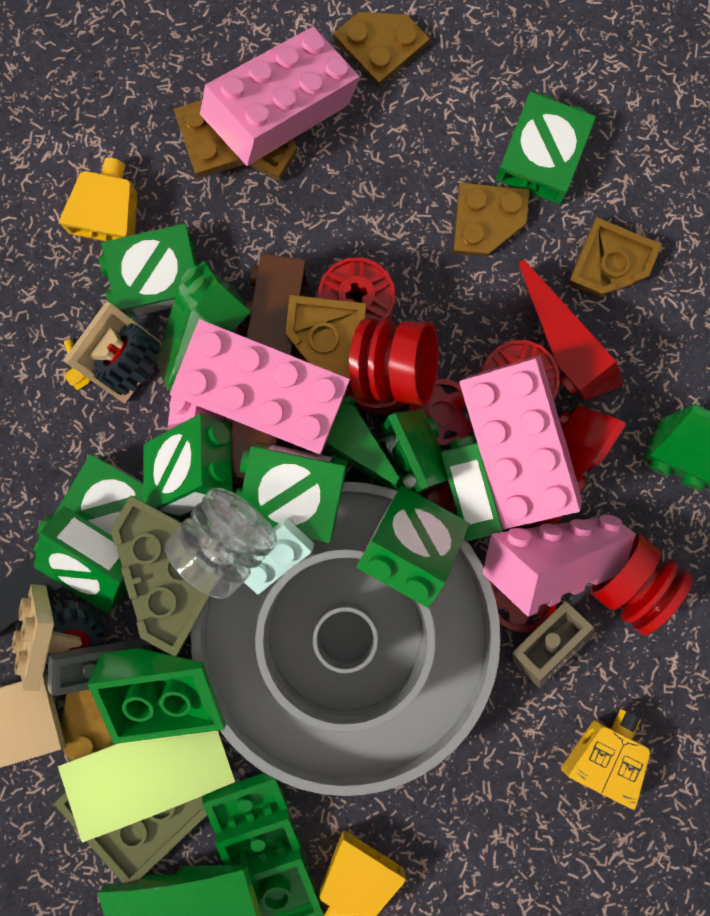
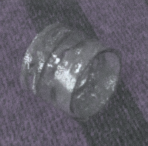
[165,488,278,599]

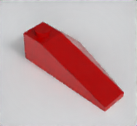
[519,260,623,401]
[530,405,626,528]

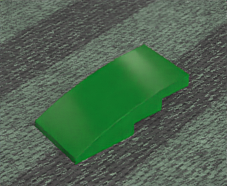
[202,773,324,916]
[97,865,261,916]

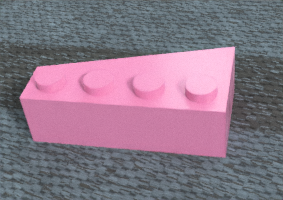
[483,515,636,617]

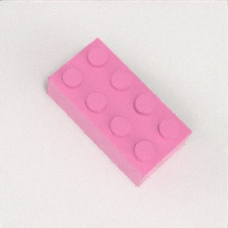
[200,26,360,166]
[169,319,350,454]
[459,355,583,530]

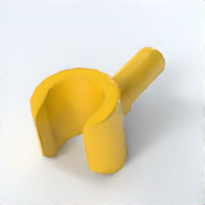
[64,339,91,390]

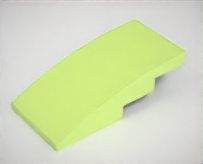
[58,731,235,842]

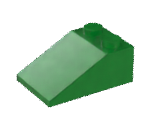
[157,260,251,391]
[324,394,405,491]
[641,404,710,491]
[380,410,448,494]
[87,648,226,744]

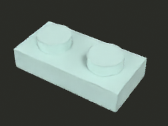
[230,517,315,595]

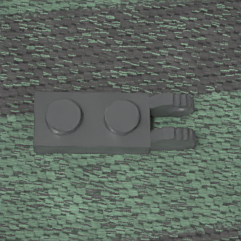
[48,638,153,696]

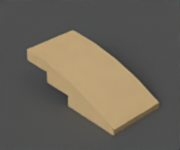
[0,674,66,768]

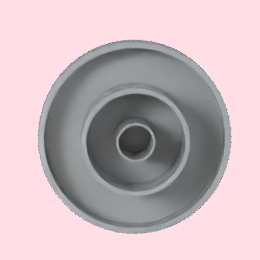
[191,482,501,796]

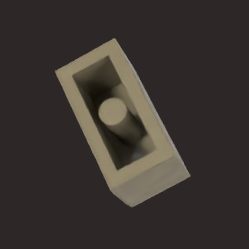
[512,601,594,689]

